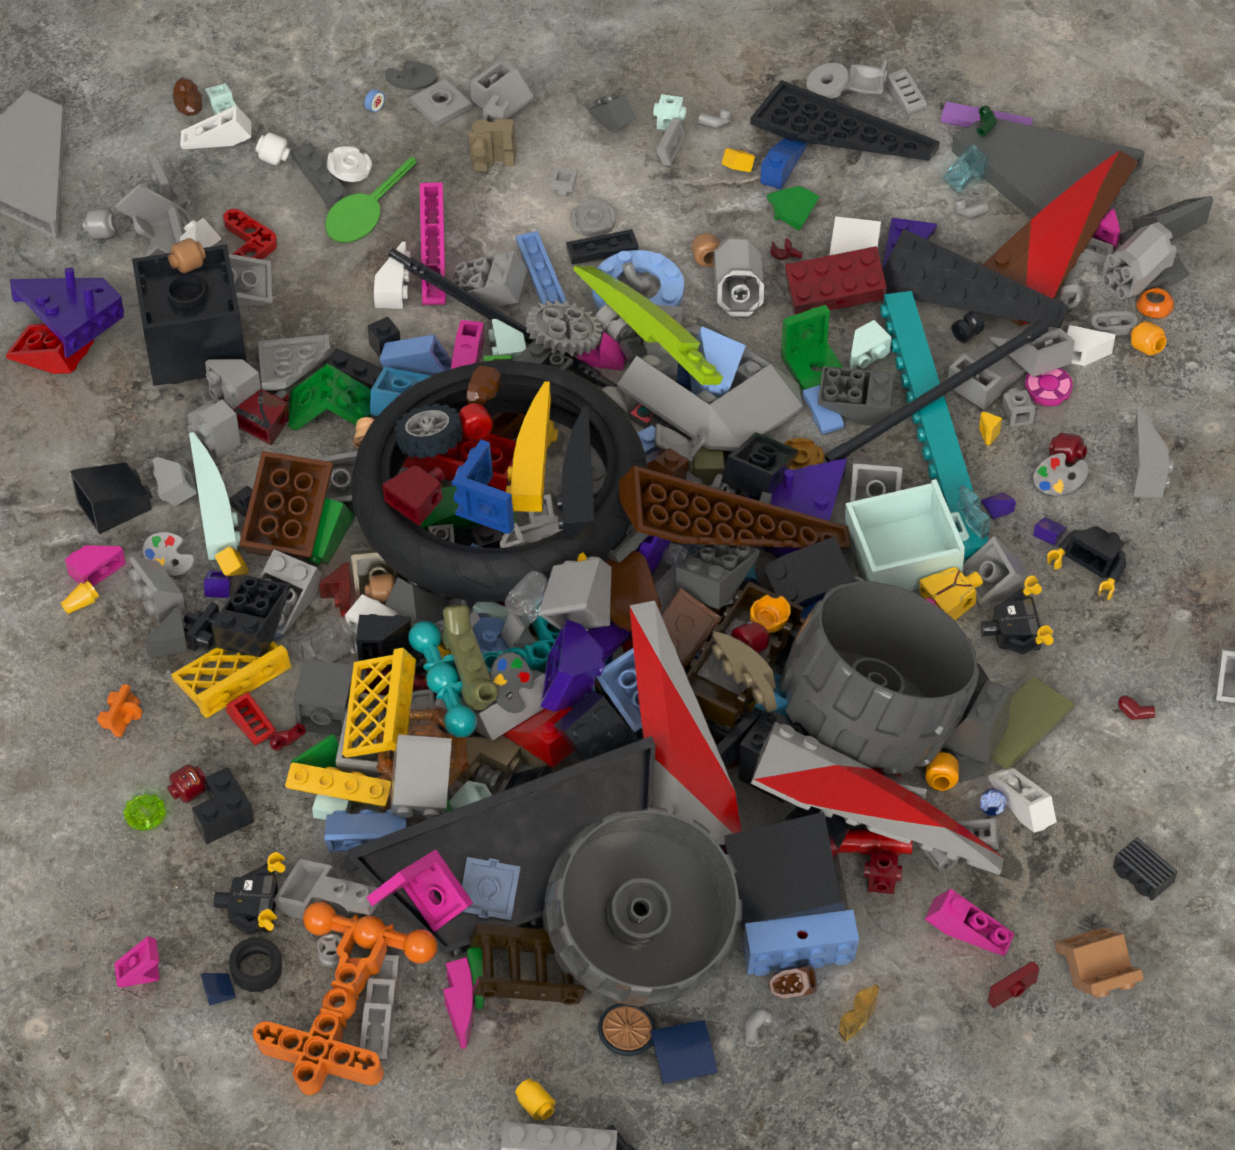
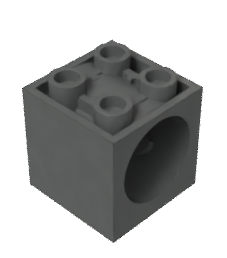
[293,659,353,736]

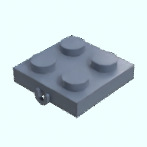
[462,857,520,921]

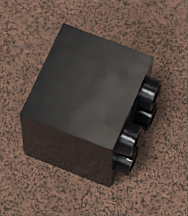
[132,244,247,386]

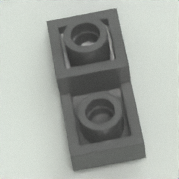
[1145,258,1190,291]

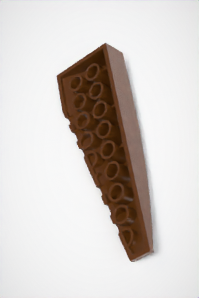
[619,465,850,549]

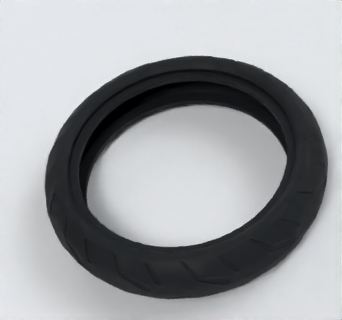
[352,360,647,602]

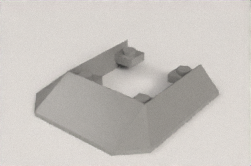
[617,317,803,451]

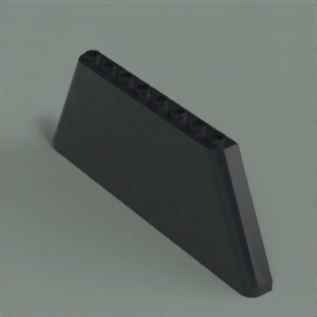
[348,736,656,957]

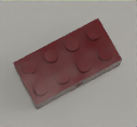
[785,246,887,315]

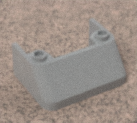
[115,184,192,271]

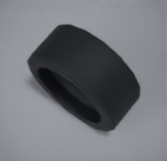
[229,937,282,992]

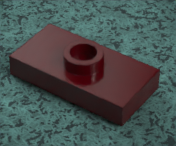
[988,961,1040,1008]

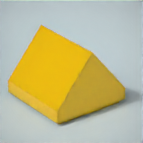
[979,412,1002,446]

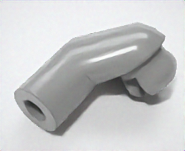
[698,109,732,128]
[744,1008,773,1047]

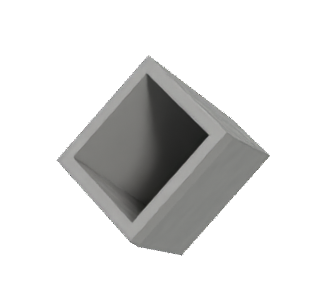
[539,557,611,630]
[391,735,452,819]

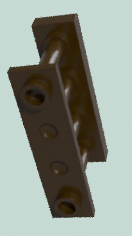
[470,923,586,1005]

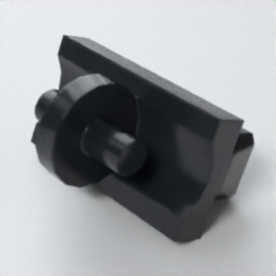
[183,602,220,651]

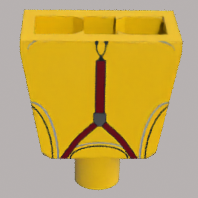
[919,567,983,620]

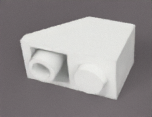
[1067,325,1116,366]

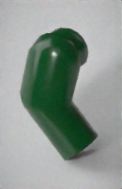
[977,105,997,137]

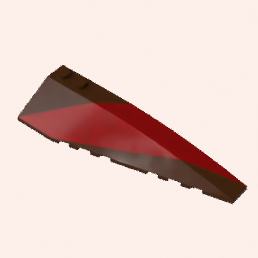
[982,150,1138,326]

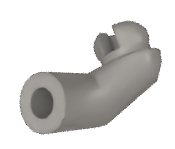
[954,198,988,218]
[622,262,651,292]

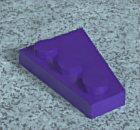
[882,218,937,270]

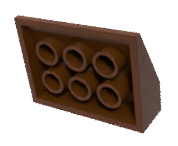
[239,451,334,558]

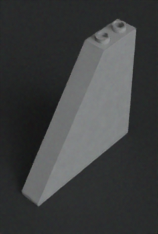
[0,90,65,238]

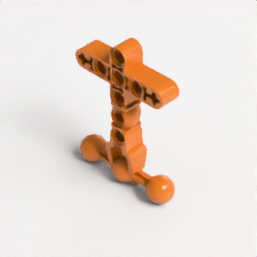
[252,901,438,1095]

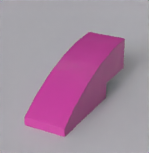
[443,957,474,1049]

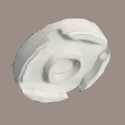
[327,146,372,182]

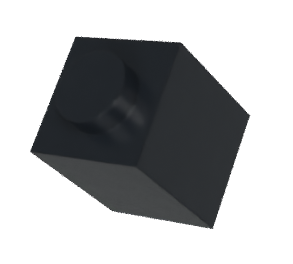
[368,316,400,358]

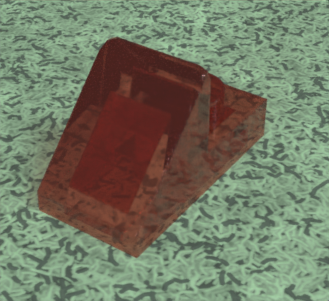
[319,562,351,618]

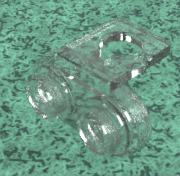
[505,572,548,623]

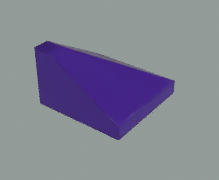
[981,492,1016,519]

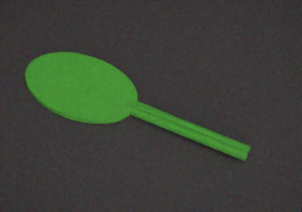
[325,157,417,243]

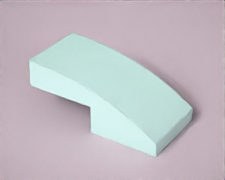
[205,83,236,115]

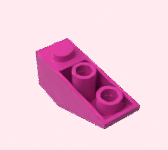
[451,320,485,369]
[925,888,1014,956]

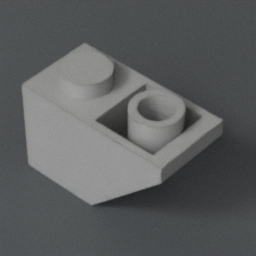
[153,457,198,507]

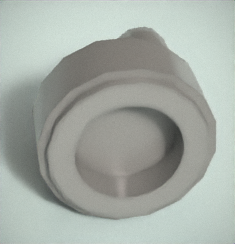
[1060,284,1084,309]

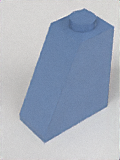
[380,334,452,375]

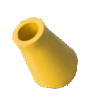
[60,580,99,615]

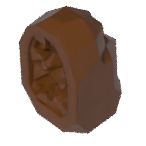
[173,77,202,116]
[467,365,501,405]
[768,965,817,999]

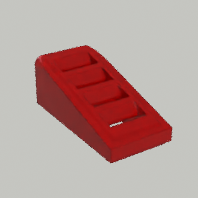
[225,692,277,746]

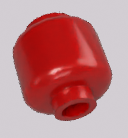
[459,403,493,441]

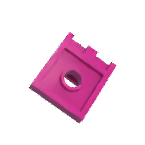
[366,850,473,932]

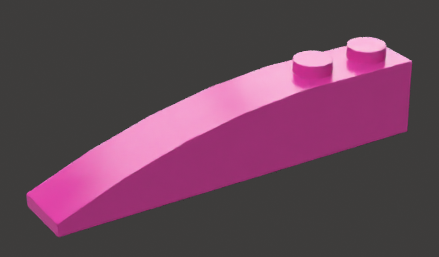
[420,182,446,305]

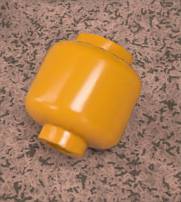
[1131,321,1167,356]
[925,752,959,791]

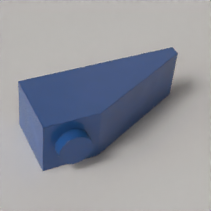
[760,138,807,190]

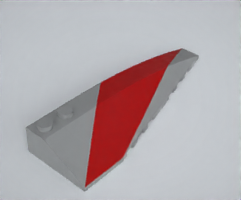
[630,600,742,849]
[751,722,1004,875]

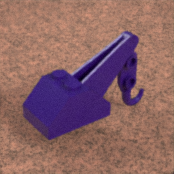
[540,593,632,712]

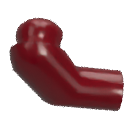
[1118,695,1155,720]

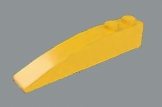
[506,382,551,512]

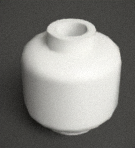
[255,132,290,166]

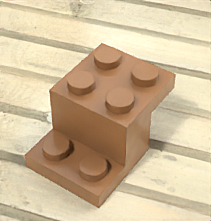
[1054,927,1144,998]

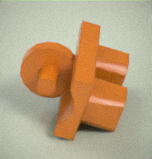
[97,684,143,737]

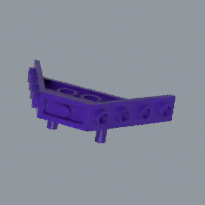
[10,267,124,358]
[748,458,847,558]

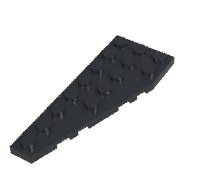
[750,80,940,161]

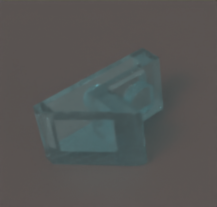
[942,143,988,193]

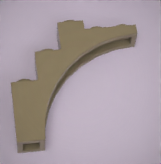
[439,730,561,784]

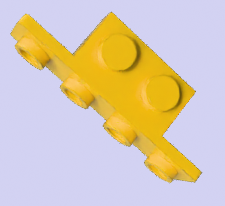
[285,763,392,807]

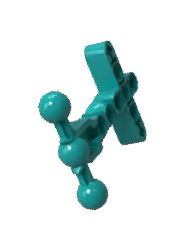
[408,596,595,738]

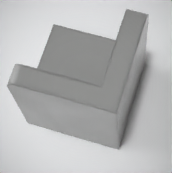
[501,610,536,649]

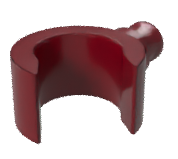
[770,238,803,260]

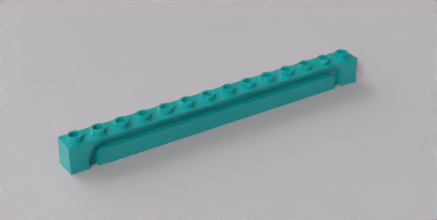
[880,291,989,564]

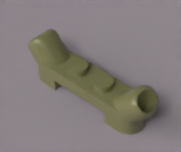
[442,604,499,710]

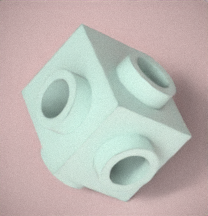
[653,94,686,130]

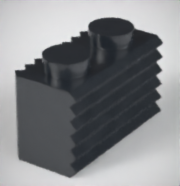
[1113,837,1177,901]

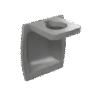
[847,60,889,95]
[654,424,706,462]

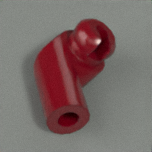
[269,723,306,751]

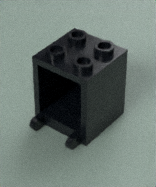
[738,710,809,803]

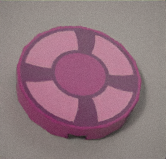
[1024,368,1073,406]

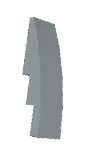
[360,955,400,1060]

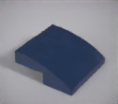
[650,1020,718,1084]

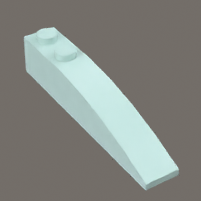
[189,432,241,561]

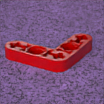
[223,209,277,260]

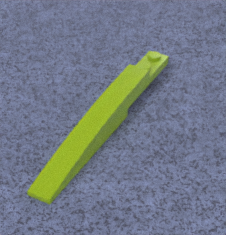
[573,266,723,385]

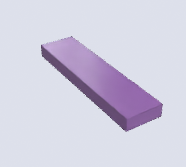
[941,102,1033,127]

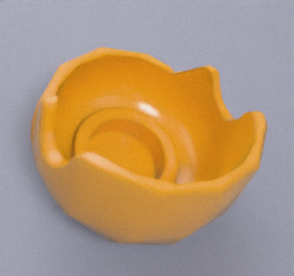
[750,595,791,633]

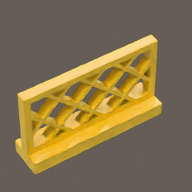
[171,641,292,719]
[342,648,416,758]

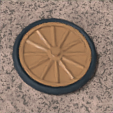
[598,1004,656,1056]

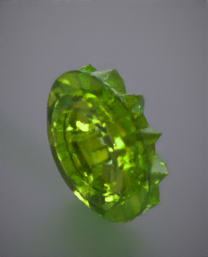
[123,792,166,831]

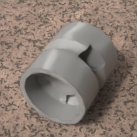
[595,304,636,344]

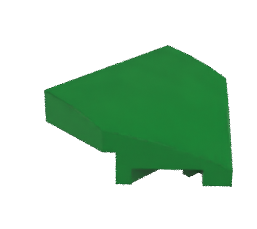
[766,186,820,231]

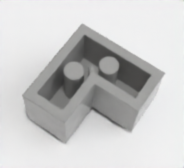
[187,400,241,459]

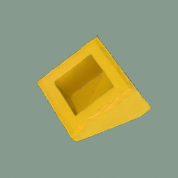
[722,148,755,172]
[215,546,249,576]

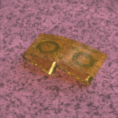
[839,984,879,1042]

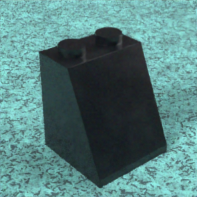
[70,462,152,534]

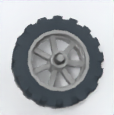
[394,404,464,458]

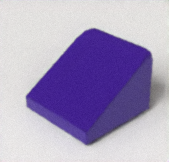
[1033,517,1067,546]
[204,570,233,598]

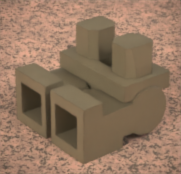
[468,119,517,172]

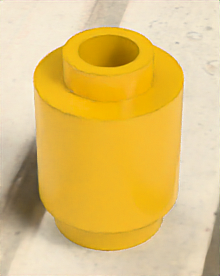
[515,1079,556,1121]

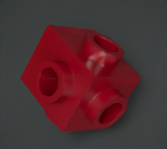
[863,851,903,894]

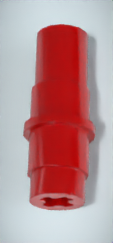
[838,828,913,856]

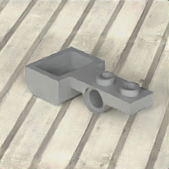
[273,859,378,919]

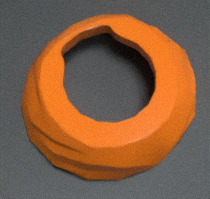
[1136,288,1174,318]

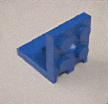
[452,440,515,535]

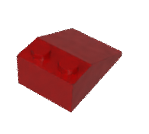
[5,323,94,374]
[502,706,573,767]

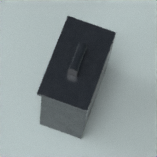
[724,812,849,931]

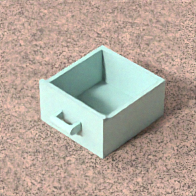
[845,479,969,591]

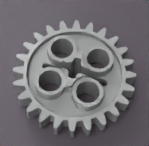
[525,300,603,356]

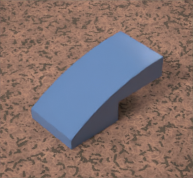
[803,385,844,435]

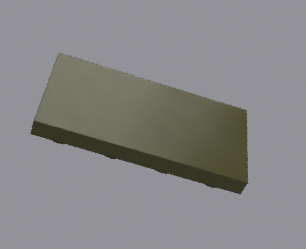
[992,676,1074,771]

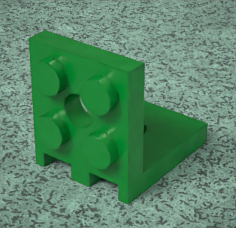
[781,305,844,392]
[288,364,371,431]

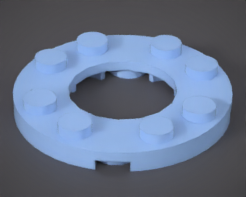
[592,250,684,310]

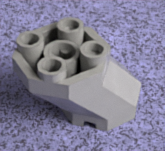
[1101,222,1177,300]
[713,237,764,316]

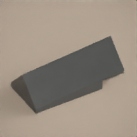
[1119,196,1213,245]

